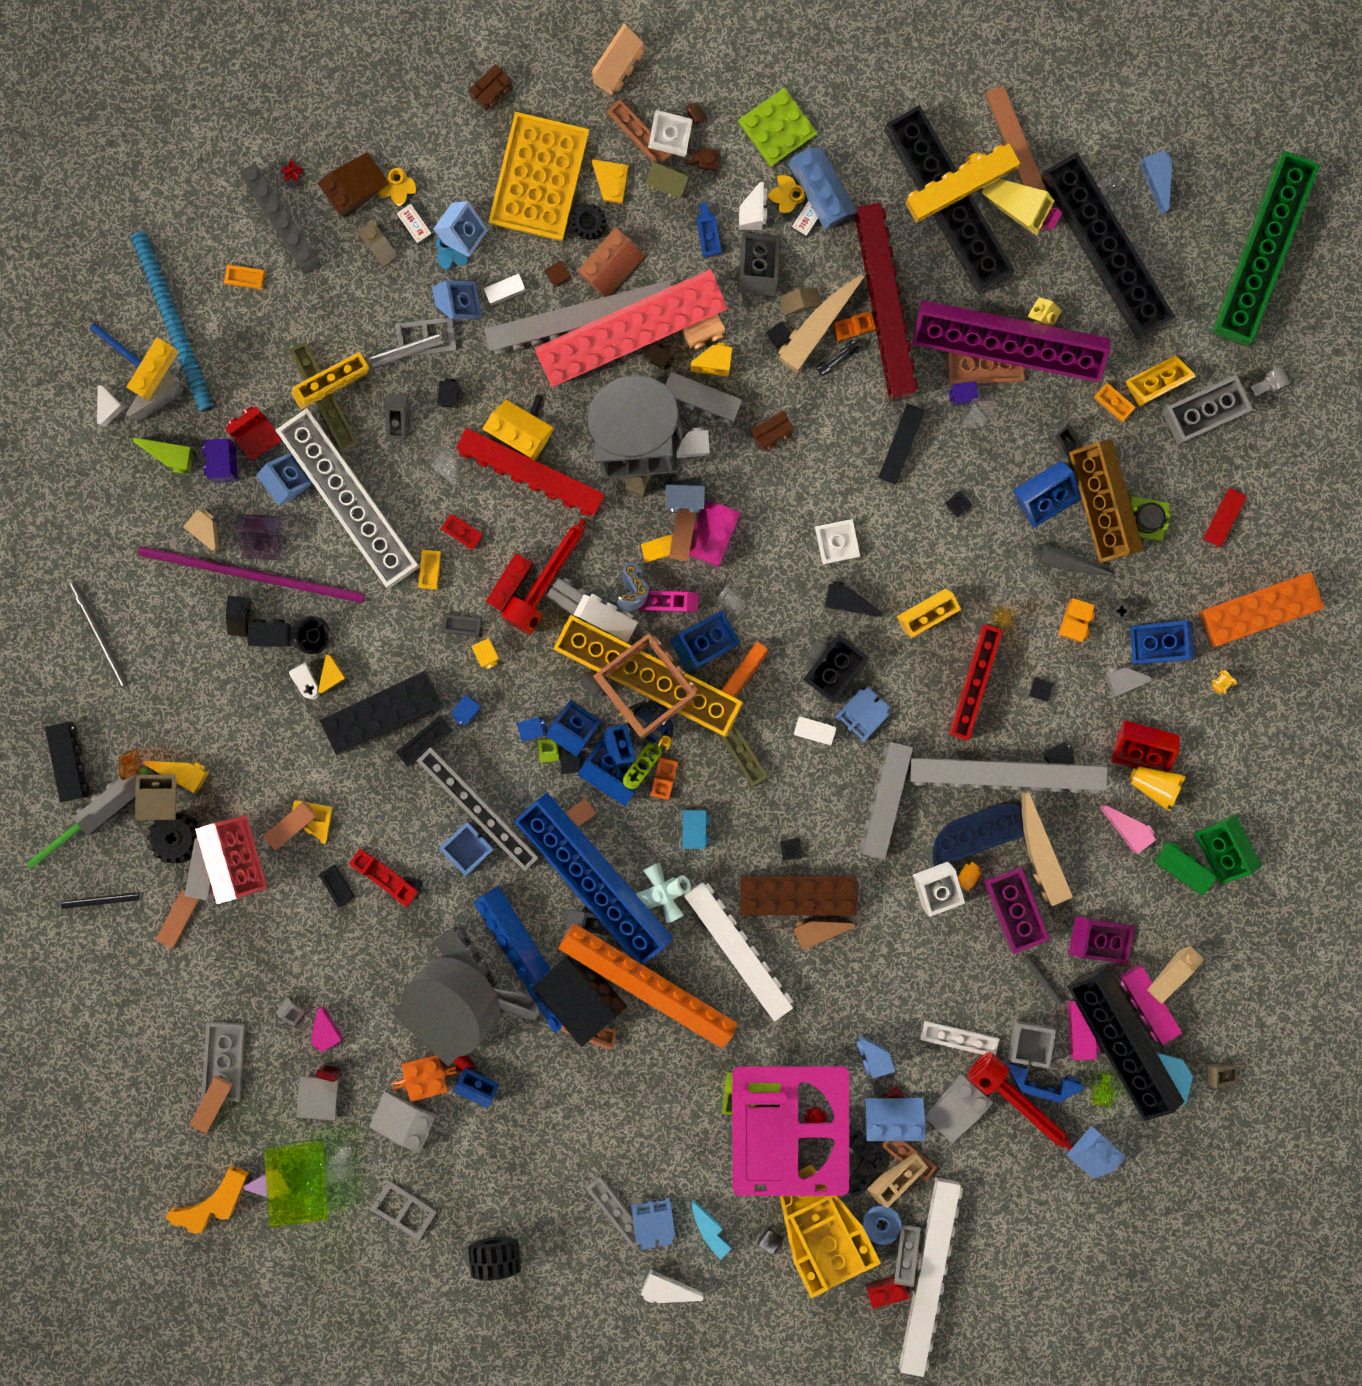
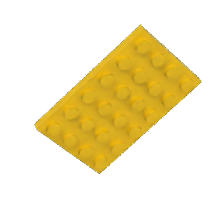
[488,112,590,242]

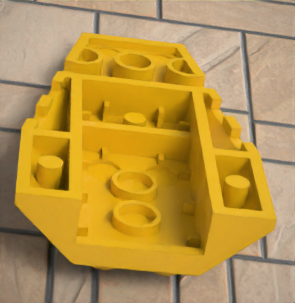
[780,1165,881,1299]

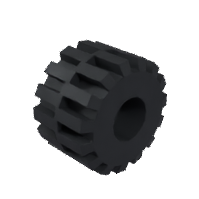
[147,813,200,864]
[468,1237,521,1281]

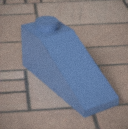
[1140,150,1172,216]

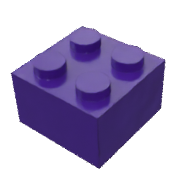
[202,438,238,483]

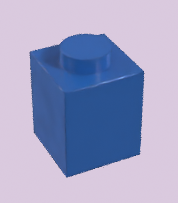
[451,695,482,725]
[517,717,547,742]

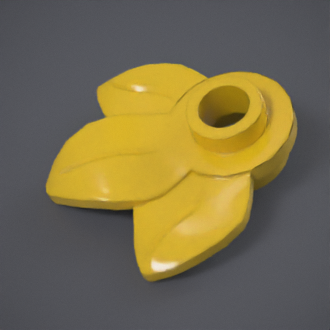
[379,168,416,207]
[768,175,806,213]

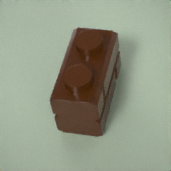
[468,64,512,111]
[750,410,795,452]

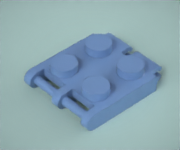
[835,686,891,743]
[631,1198,675,1250]

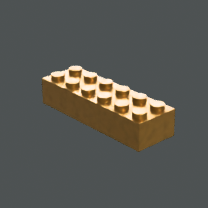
[1069,439,1144,563]

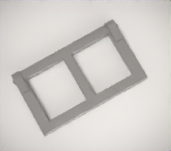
[395,317,457,357]
[370,1180,437,1241]

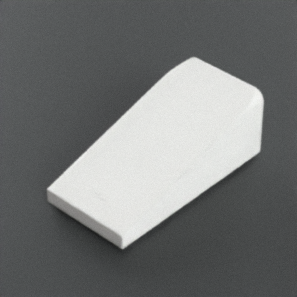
[794,716,836,745]

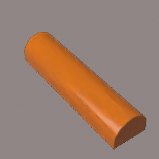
[721,642,769,698]

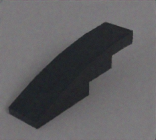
[878,403,925,485]

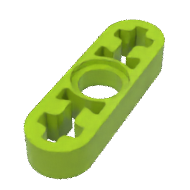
[623,743,662,789]

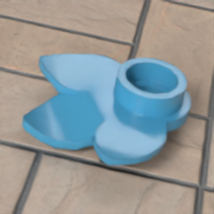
[436,237,468,270]

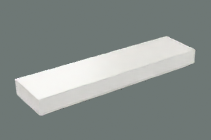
[920,1021,1000,1056]

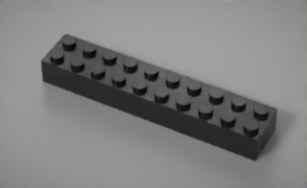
[884,105,1015,295]
[1041,152,1175,340]

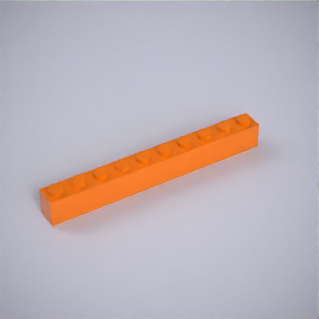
[558,923,738,1049]

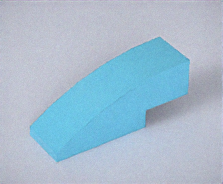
[692,1199,731,1260]

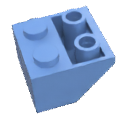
[856,1035,895,1078]

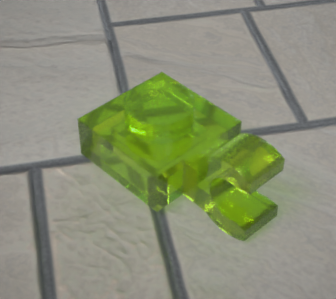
[1091,1072,1114,1107]

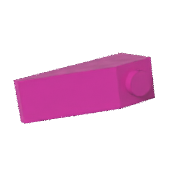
[637,591,699,613]
[1068,1000,1100,1060]

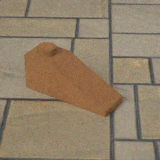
[792,919,855,950]

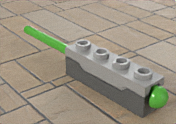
[27,768,151,869]

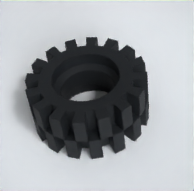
[572,203,606,241]

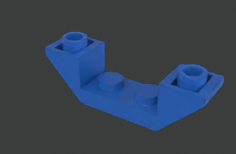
[1006,1062,1084,1103]

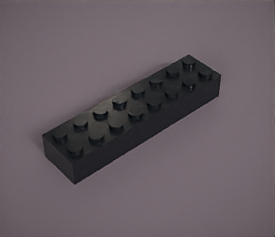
[1067,966,1185,1121]

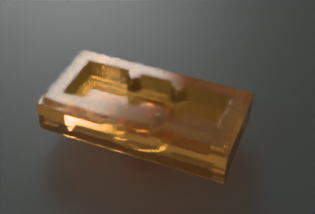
[119,748,140,780]

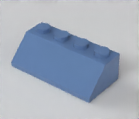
[788,147,856,231]

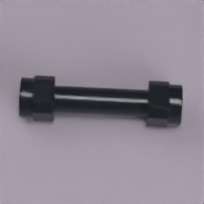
[816,340,859,376]

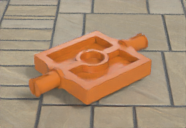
[392,1055,458,1102]

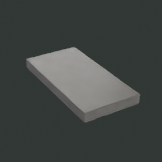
[201,1022,246,1102]

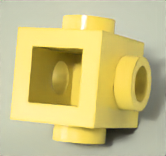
[1027,297,1062,326]

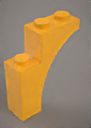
[165,1166,249,1234]

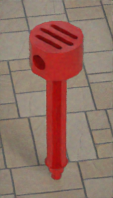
[501,519,587,636]
[967,1051,1074,1151]

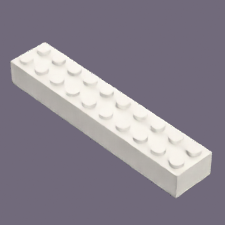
[276,408,420,589]

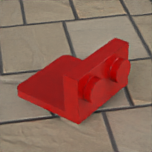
[225,406,281,461]

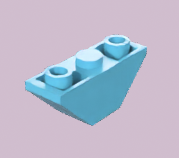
[1156,1052,1193,1105]

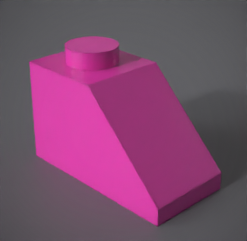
[311,1006,344,1053]

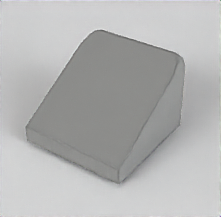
[276,998,306,1026]

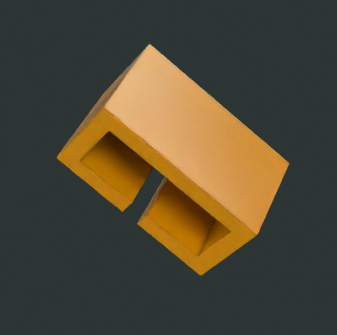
[1058,598,1096,643]

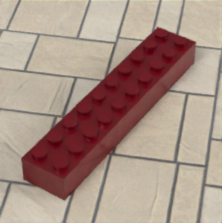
[855,203,918,402]

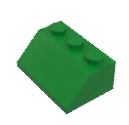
[1194,814,1262,884]

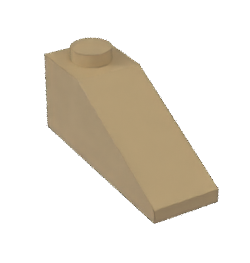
[1147,946,1204,1004]
[867,1153,928,1208]

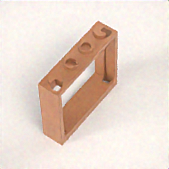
[593,633,697,739]

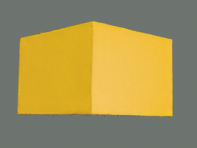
[318,655,347,694]

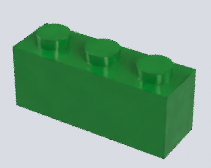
[1152,842,1216,896]

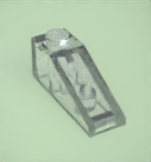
[716,583,746,616]

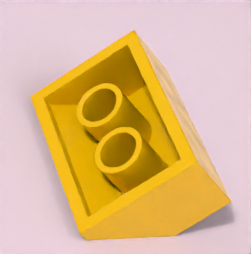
[483,400,555,461]

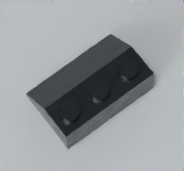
[803,634,869,705]

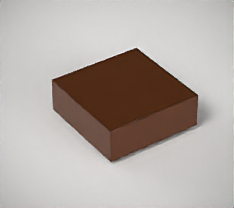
[544,260,571,288]

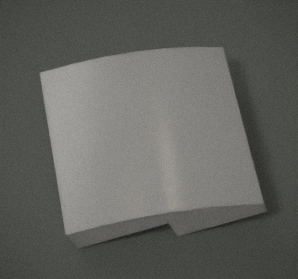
[297,1076,339,1121]

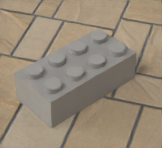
[1162,375,1253,445]

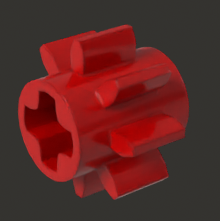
[803,1107,828,1123]

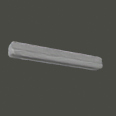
[370,334,444,367]

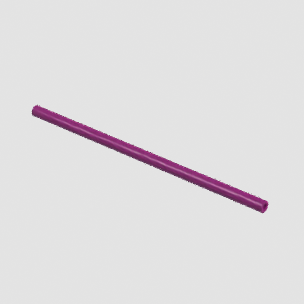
[138,546,365,603]

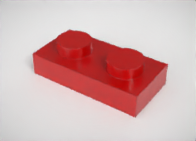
[441,514,483,551]

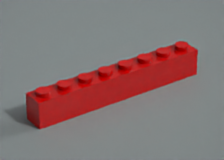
[456,428,605,518]

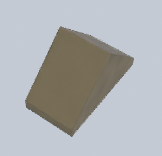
[780,288,821,316]
[1207,1064,1237,1088]

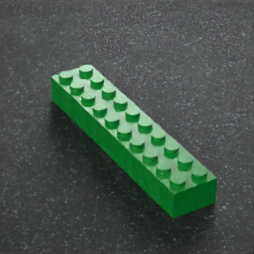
[1211,151,1320,347]

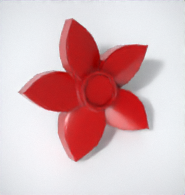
[281,160,304,182]

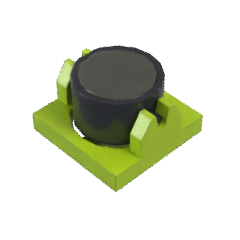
[1130,496,1170,541]

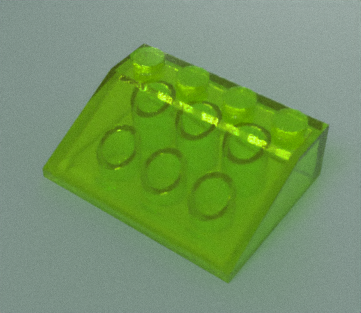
[264,1139,328,1228]

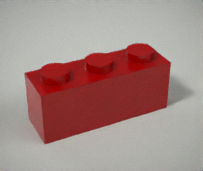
[485,553,534,613]

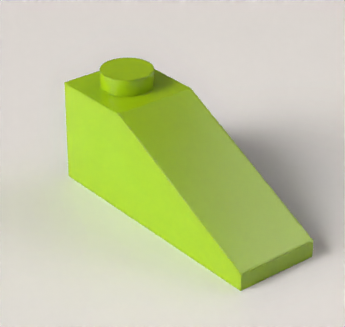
[133,438,194,474]

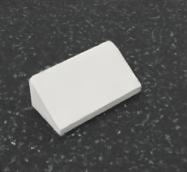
[484,274,526,306]

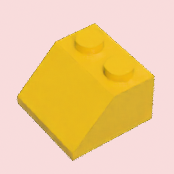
[691,343,732,377]

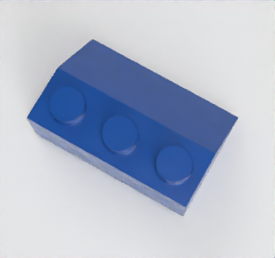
[1013,460,1082,528]
[577,739,647,806]

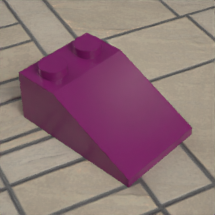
[1068,916,1135,964]

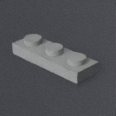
[894,1225,921,1287]

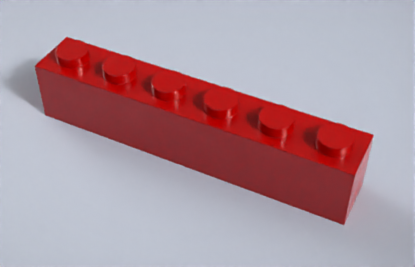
[948,624,1003,741]

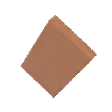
[947,352,1025,385]

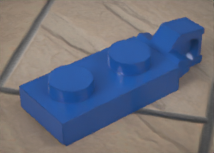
[696,203,722,258]

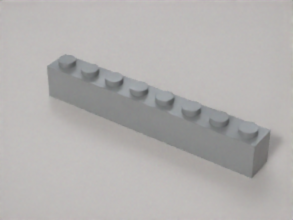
[417,747,540,871]

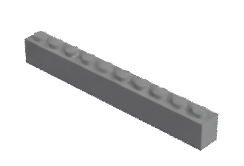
[484,280,671,356]
[910,757,1107,794]

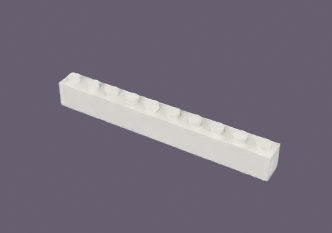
[899,1177,963,1377]

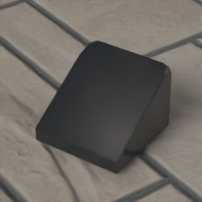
[757,1227,784,1254]

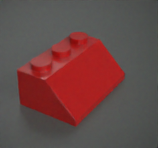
[1111,720,1180,772]

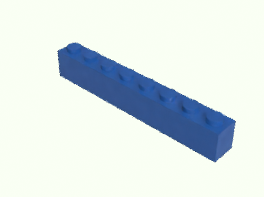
[473,885,562,1033]

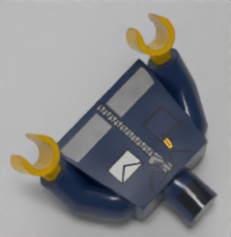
[619,700,673,750]

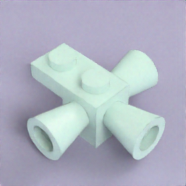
[636,862,691,923]

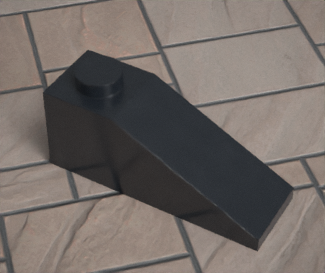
[824,581,883,617]

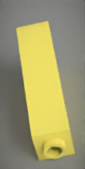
[982,179,1054,235]

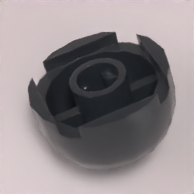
[290,616,330,654]

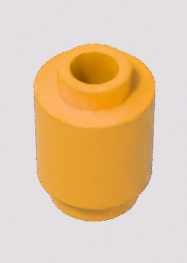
[958,862,983,892]

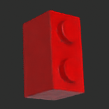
[866,1276,910,1309]

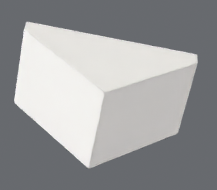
[97,385,125,426]

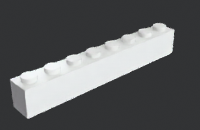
[684,881,793,1022]

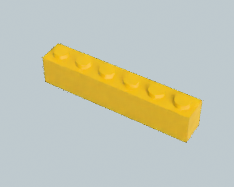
[905,144,1020,223]

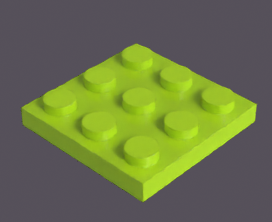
[738,88,817,168]

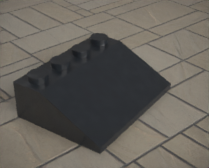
[531,955,628,1047]

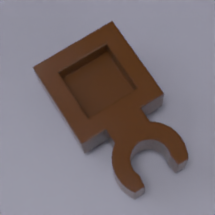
[685,148,720,171]

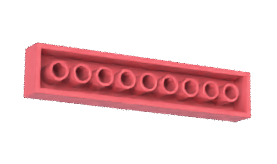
[535,269,728,387]

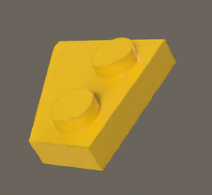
[592,159,629,204]
[292,800,333,844]

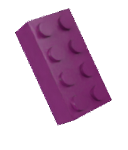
[982,867,1050,954]

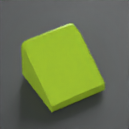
[538,739,559,763]

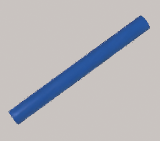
[90,323,142,368]

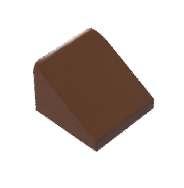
[686,103,708,126]

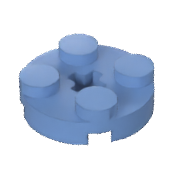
[862,1204,902,1245]

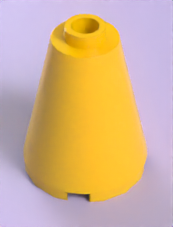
[1129,766,1186,811]

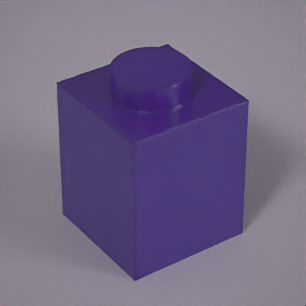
[948,381,978,406]

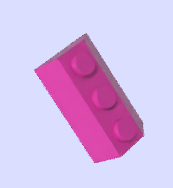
[689,500,741,568]

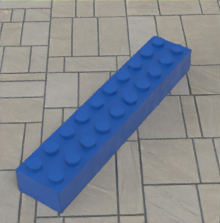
[513,792,673,965]

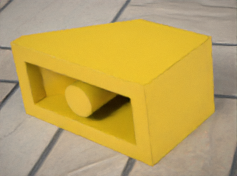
[641,534,673,563]

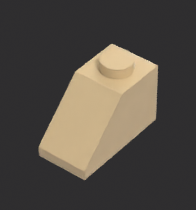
[183,509,219,553]

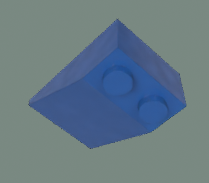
[669,610,741,673]
[1130,620,1195,664]

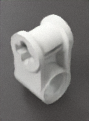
[289,662,321,700]

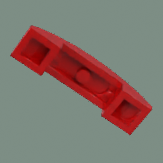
[349,848,418,908]

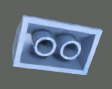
[865,1098,925,1141]

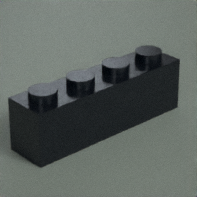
[45,722,89,802]

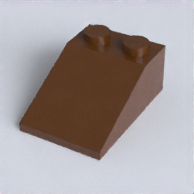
[317,152,390,218]

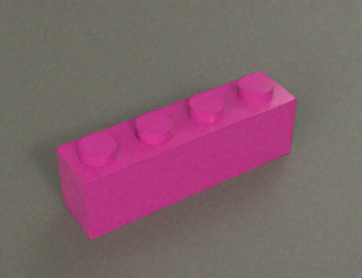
[1119,965,1182,1045]

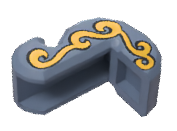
[616,563,649,611]

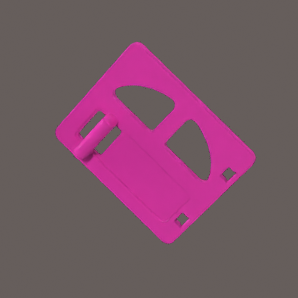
[732,1066,849,1196]

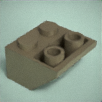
[135,775,177,820]

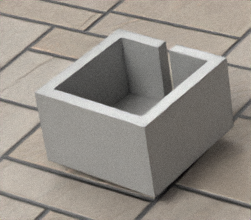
[1008,1021,1056,1069]

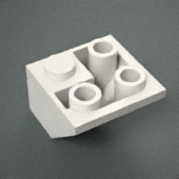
[739,182,767,230]

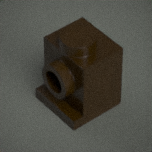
[644,341,675,370]

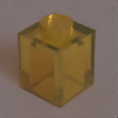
[990,606,1016,631]

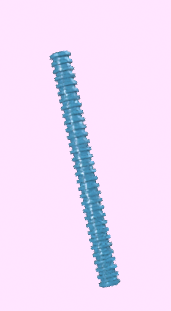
[130,231,215,412]

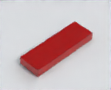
[1203,488,1247,548]

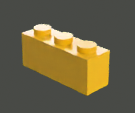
[126,337,179,401]
[896,588,961,638]

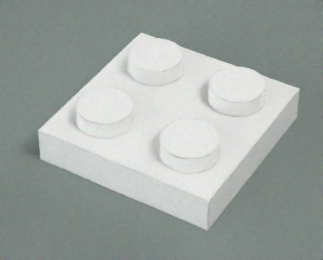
[648,110,693,157]
[815,519,860,565]

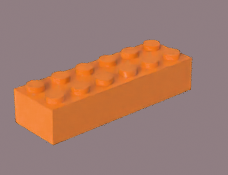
[1198,572,1324,648]

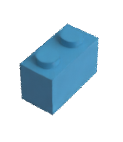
[682,809,710,849]

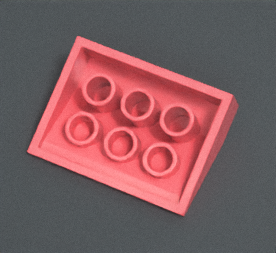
[195,815,268,904]

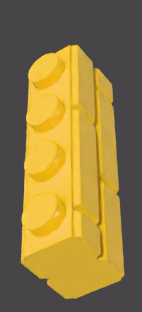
[291,352,369,410]

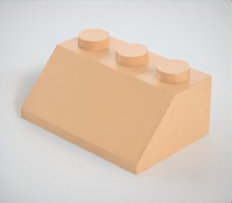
[592,24,645,95]

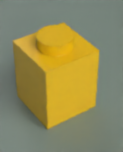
[471,638,500,669]

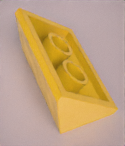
[1125,355,1195,407]

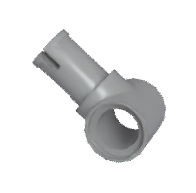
[1249,366,1290,397]

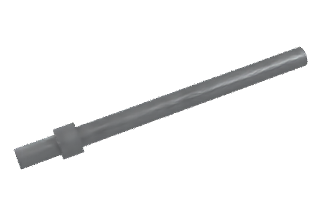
[69,581,128,687]

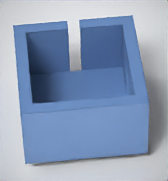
[439,821,496,876]

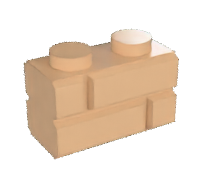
[681,313,725,350]

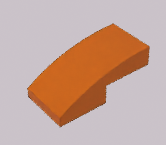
[832,311,876,342]
[650,756,678,800]

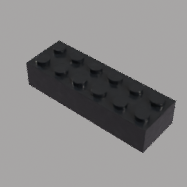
[320,671,443,755]

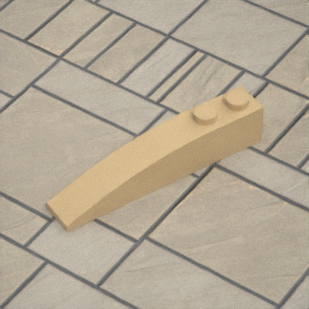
[778,274,864,373]
[1022,790,1073,906]

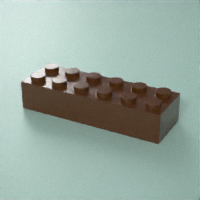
[740,875,857,916]

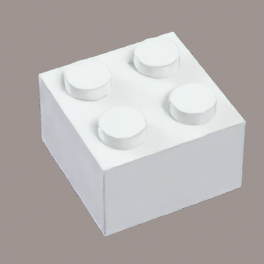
[913,862,965,917]

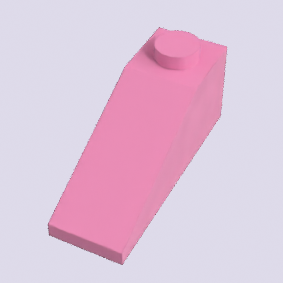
[1100,805,1156,854]

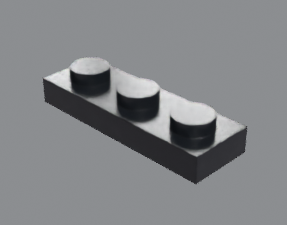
[396,716,453,767]

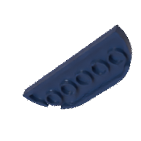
[932,803,1025,867]

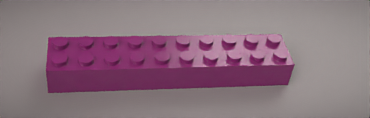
[912,300,1110,383]

